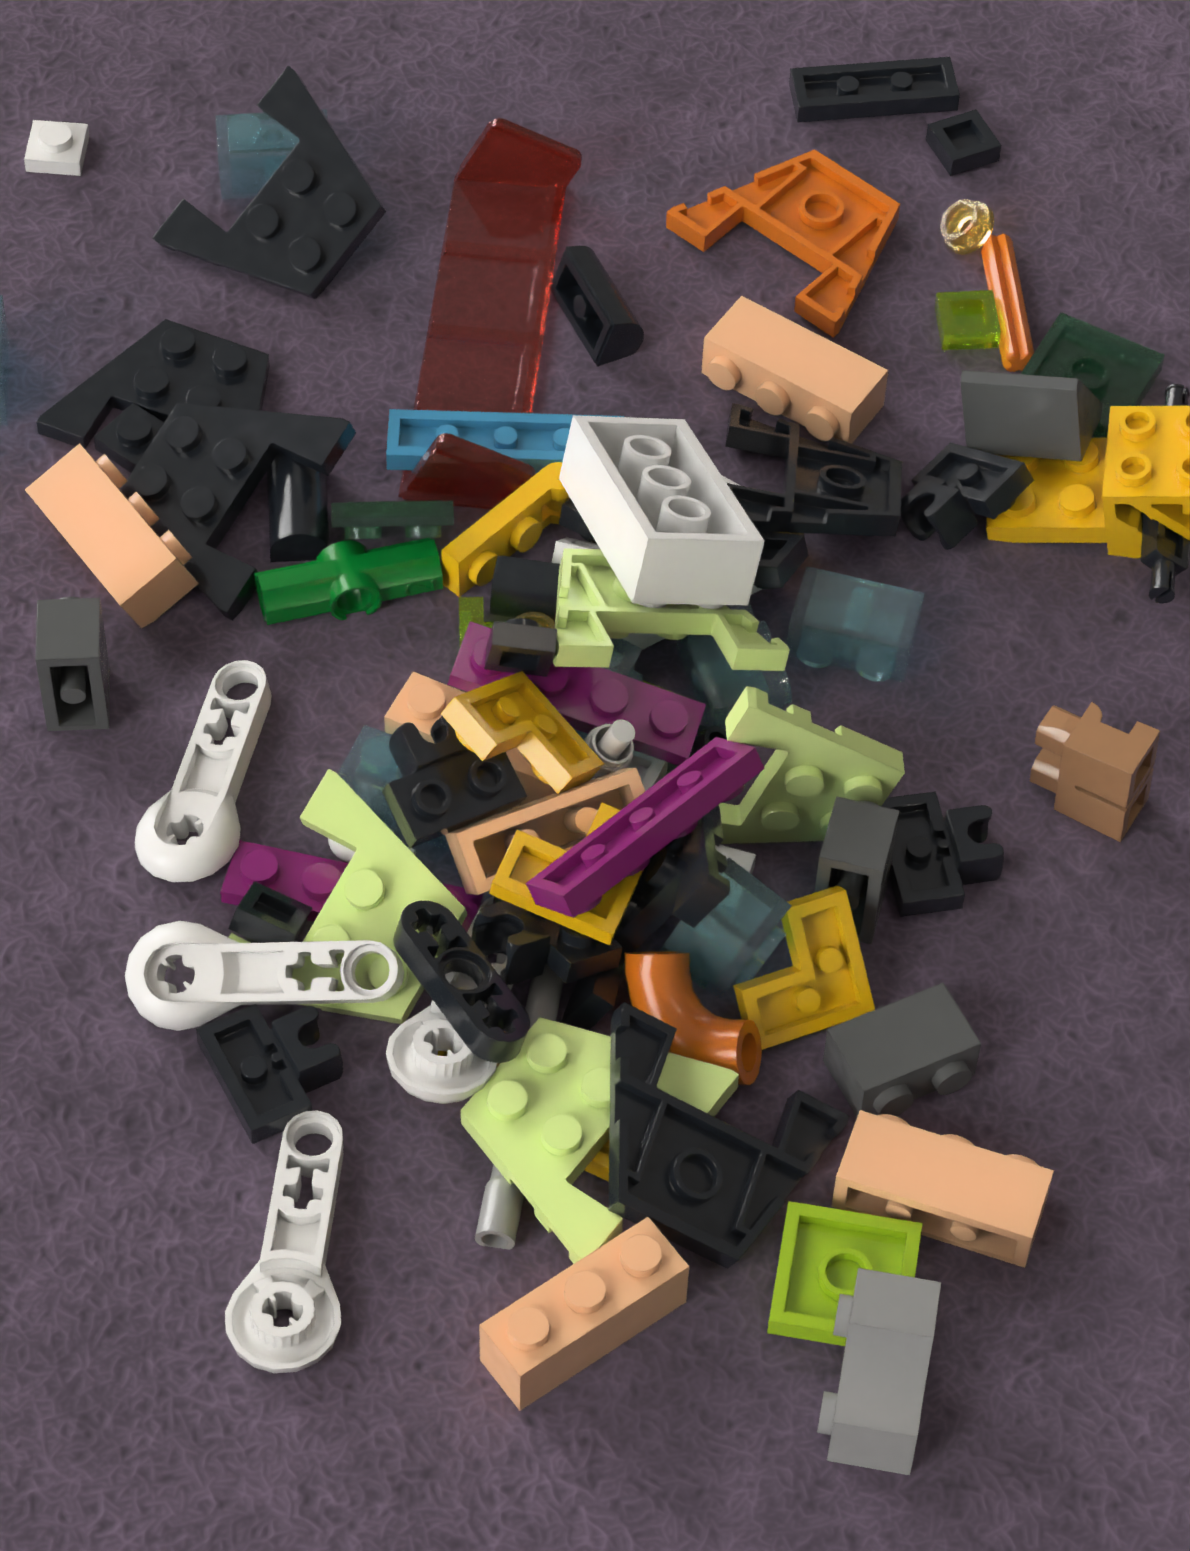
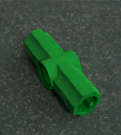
[254,537,443,625]

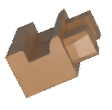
[1030,702,1160,842]

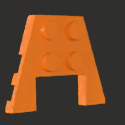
[666,149,900,338]

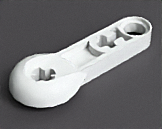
[135,660,272,882]
[386,896,513,1104]
[125,921,404,1031]
[225,1110,344,1373]

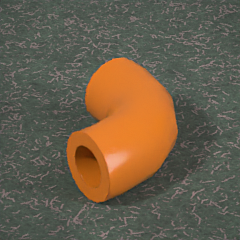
[625,951,762,1085]

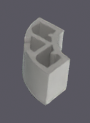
[817,1268,941,1475]

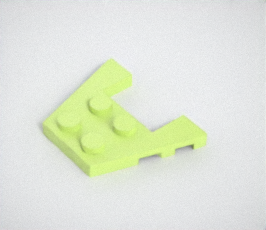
[552,548,790,671]
[719,686,905,844]
[228,769,467,1024]
[461,1017,739,1264]

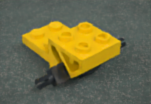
[986,384,1190,604]

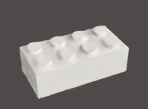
[559,415,765,609]

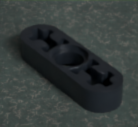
[393,901,530,1063]

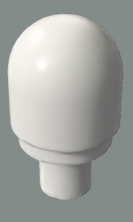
[584,720,635,779]

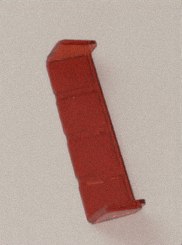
[398,118,582,509]

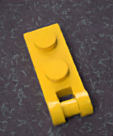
[441,462,570,597]

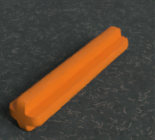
[981,233,1035,372]

